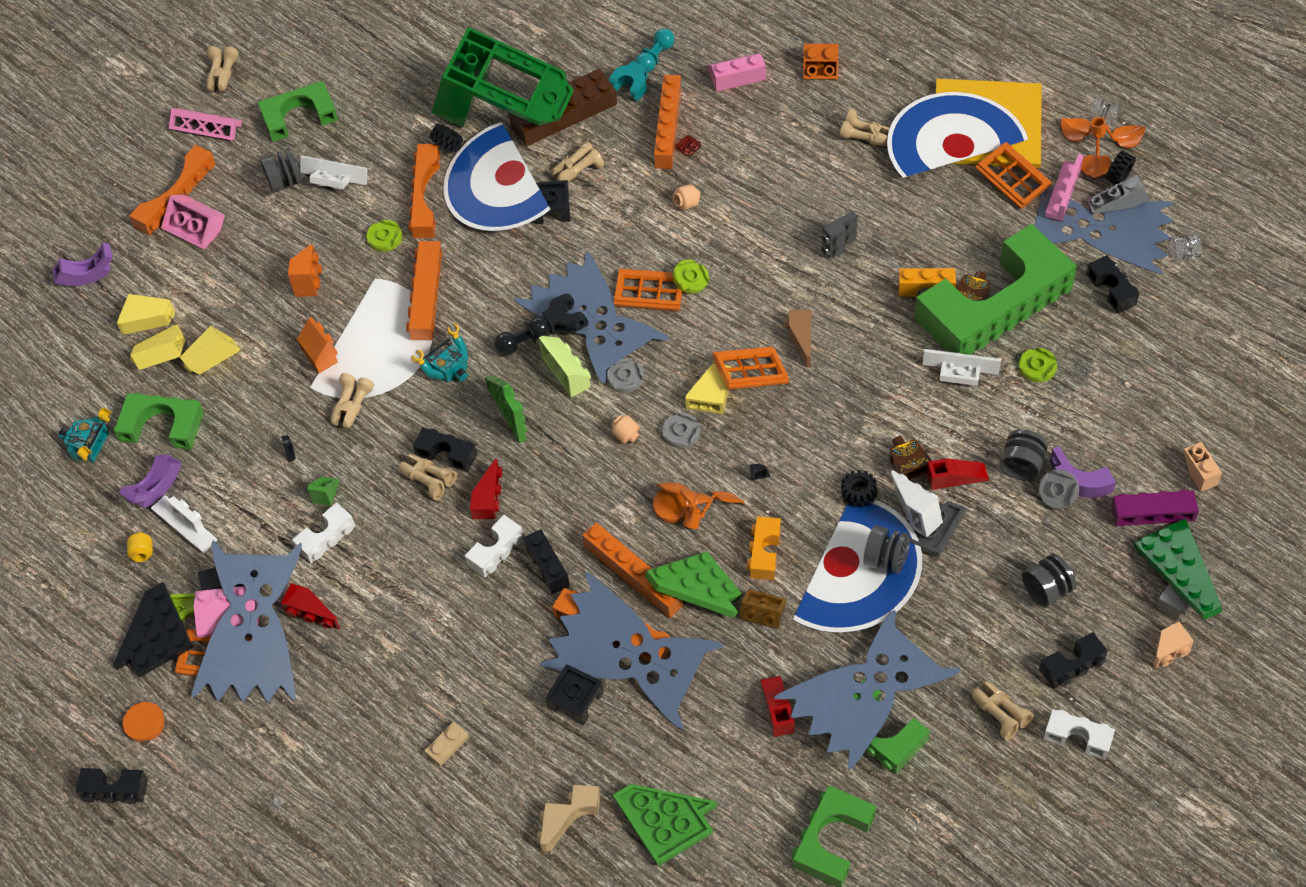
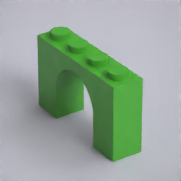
[258,81,338,142]
[114,393,204,450]
[853,679,930,774]
[791,785,877,887]

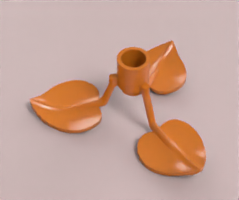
[1061,117,1146,178]
[656,482,745,529]

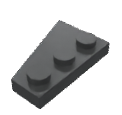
[909,501,966,557]

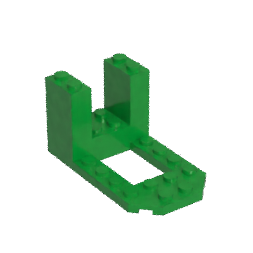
[431,27,574,127]

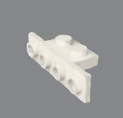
[300,156,367,190]
[923,349,1001,386]
[151,495,218,553]

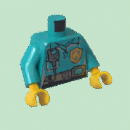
[411,323,469,382]
[59,407,112,462]

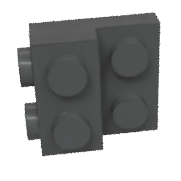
[821,211,858,259]

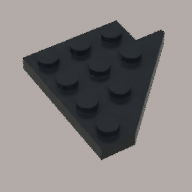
[113,582,194,677]

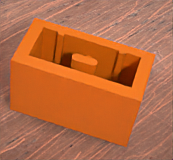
[803,43,839,79]
[288,245,322,297]
[297,317,338,373]

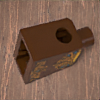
[956,271,990,301]
[889,436,933,480]

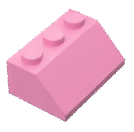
[707,53,766,92]
[161,195,225,249]
[194,586,259,638]

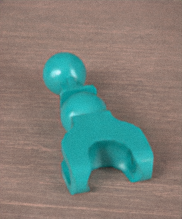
[609,28,675,101]

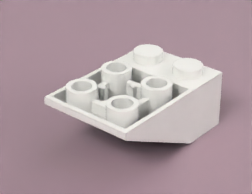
[891,470,943,538]

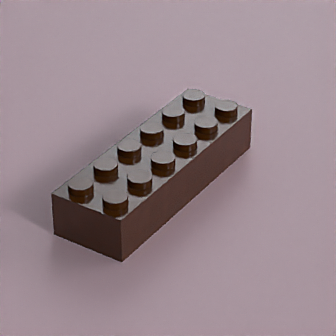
[508,69,617,147]

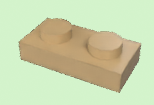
[425,722,469,767]

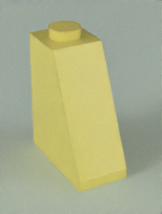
[117,294,175,334]
[130,324,185,370]
[180,326,241,375]
[685,364,732,414]

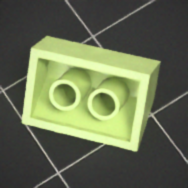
[539,336,591,398]

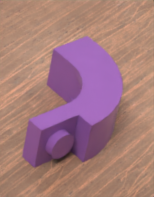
[52,243,113,286]
[1050,446,1116,498]
[119,454,182,508]

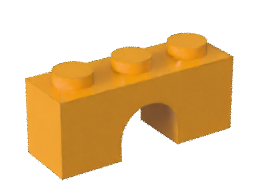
[898,268,956,297]
[747,516,781,580]

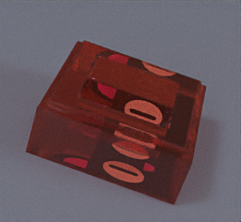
[676,134,701,157]

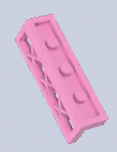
[169,108,242,140]
[1045,154,1084,221]

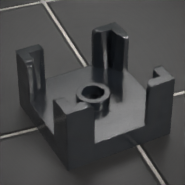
[534,180,571,224]
[545,664,604,726]

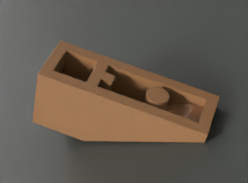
[785,310,812,367]

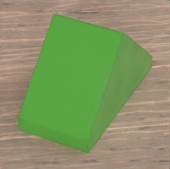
[307,476,339,506]

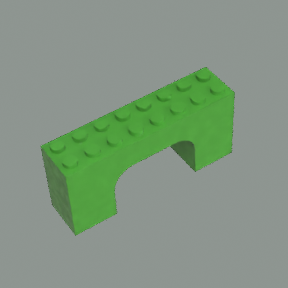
[914,224,1077,355]

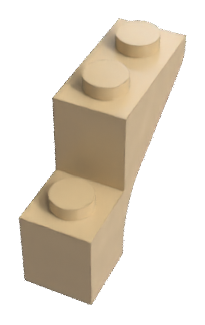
[537,785,601,852]

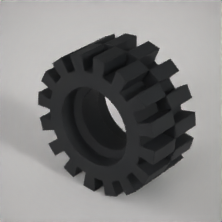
[429,123,463,152]
[1106,150,1136,185]
[841,470,877,508]

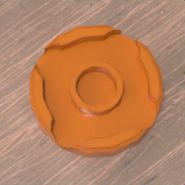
[653,489,692,523]
[122,702,165,742]

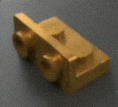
[739,589,787,628]

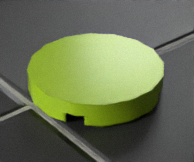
[366,220,403,252]
[672,260,709,294]
[1019,348,1057,382]

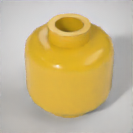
[127,532,153,562]

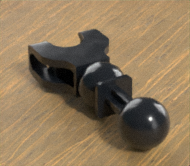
[494,293,587,356]

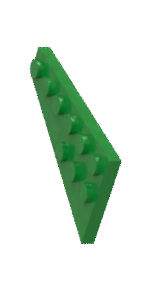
[1134,518,1222,620]

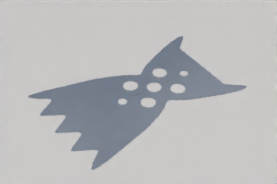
[1031,183,1174,274]
[514,252,670,384]
[192,540,302,702]
[540,572,724,729]
[775,610,961,769]

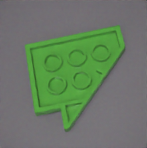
[485,374,527,443]
[645,552,743,618]
[613,784,717,867]

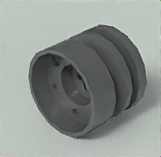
[260,148,302,193]
[999,429,1048,481]
[863,525,910,575]
[1021,553,1076,608]

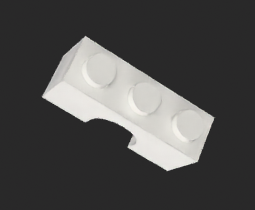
[292,503,355,563]
[465,515,524,578]
[1043,709,1115,760]

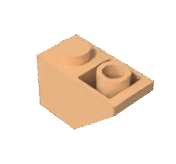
[1184,442,1222,492]
[1153,622,1194,668]

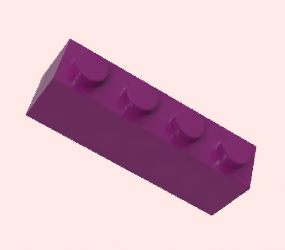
[1111,490,1199,527]

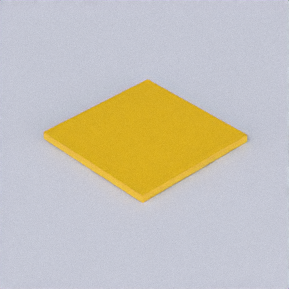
[936,79,1042,168]

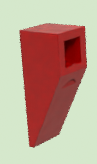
[926,458,989,490]
[470,459,503,519]
[281,583,340,630]
[760,676,795,737]

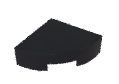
[281,435,296,462]
[750,464,770,481]

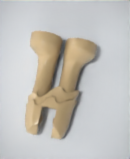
[206,46,239,92]
[840,108,890,147]
[550,141,605,182]
[331,373,374,429]
[398,453,457,501]
[971,681,1034,741]

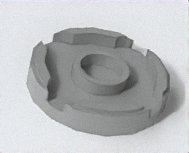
[606,358,644,393]
[662,413,701,448]
[1039,469,1079,509]

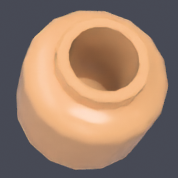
[673,184,700,210]
[611,415,640,444]

